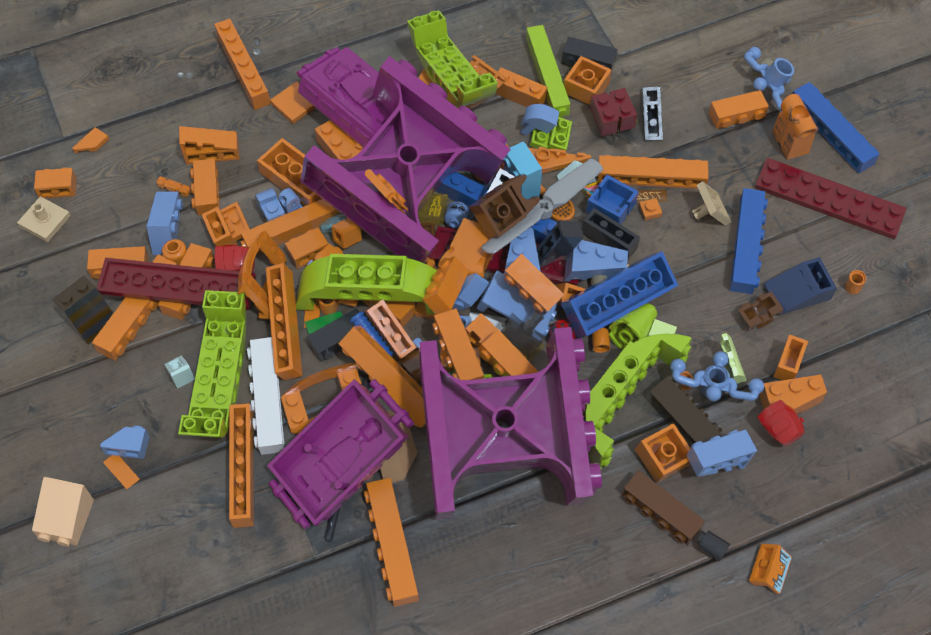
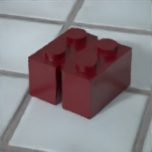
[590,88,637,136]

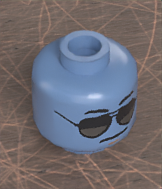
[444,202,470,229]

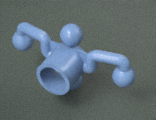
[744,47,794,112]
[670,351,764,401]

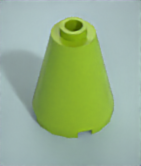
[609,303,657,350]

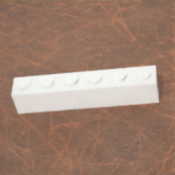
[247,337,285,455]

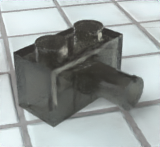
[499,310,544,357]

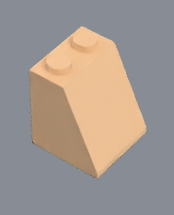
[32,477,94,547]

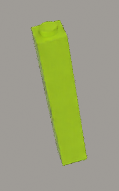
[526,25,571,117]

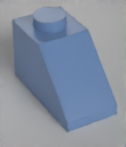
[453,273,489,310]
[100,426,150,459]

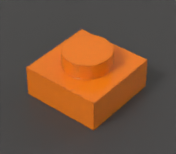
[639,198,662,221]

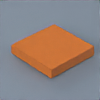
[270,81,316,124]

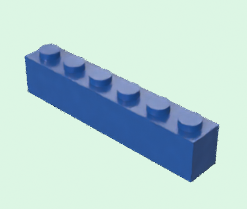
[792,82,879,174]
[730,188,768,294]

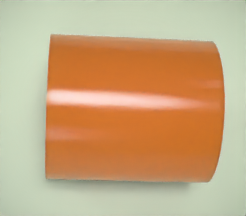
[845,270,867,294]
[591,328,610,353]

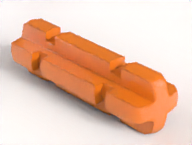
[156,176,191,196]

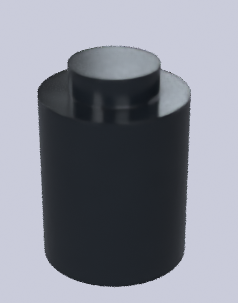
[697,530,730,562]

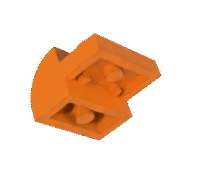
[202,202,250,246]

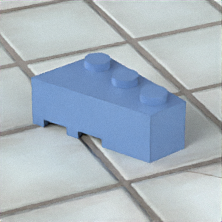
[147,192,183,255]
[505,228,541,272]
[564,240,628,282]
[687,430,757,477]

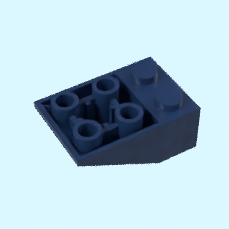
[764,257,837,316]

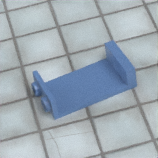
[477,271,557,341]

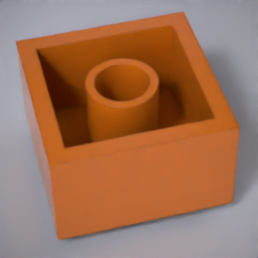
[564,56,612,105]
[634,423,691,483]

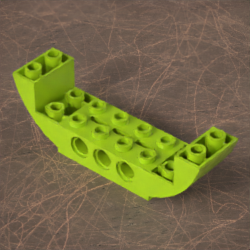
[407,10,498,108]
[296,254,437,314]
[178,290,246,438]
[583,333,692,470]

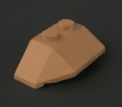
[380,410,418,484]

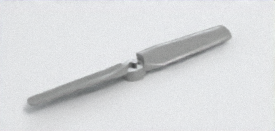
[481,158,603,254]

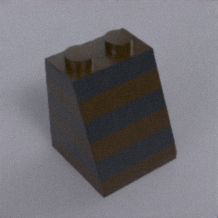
[52,276,113,345]

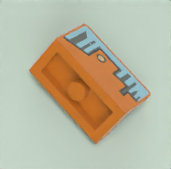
[749,544,792,594]

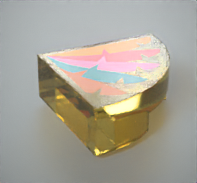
[582,180,600,199]

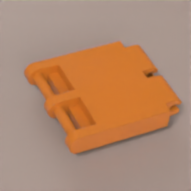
[365,169,408,214]

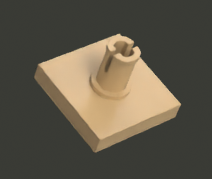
[692,181,731,226]
[17,196,71,242]

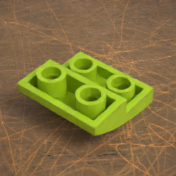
[529,117,572,150]

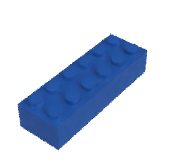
[561,251,679,337]

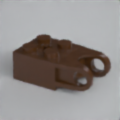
[469,173,540,239]

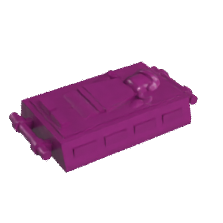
[296,47,391,148]
[267,379,414,529]

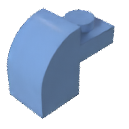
[521,104,559,136]
[254,188,285,222]

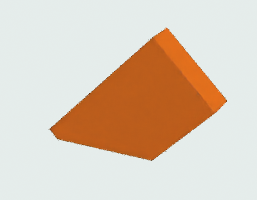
[72,127,109,153]

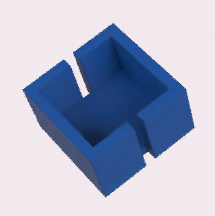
[586,175,639,224]

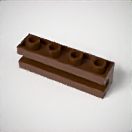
[622,470,705,546]

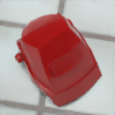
[215,245,255,272]
[757,400,805,447]

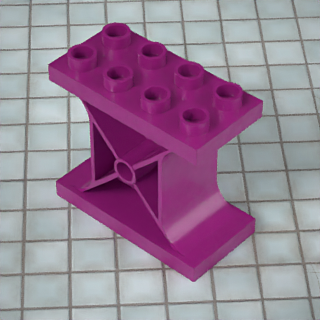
[300,56,511,264]
[419,327,602,520]

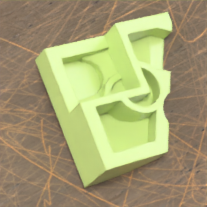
[720,333,746,383]

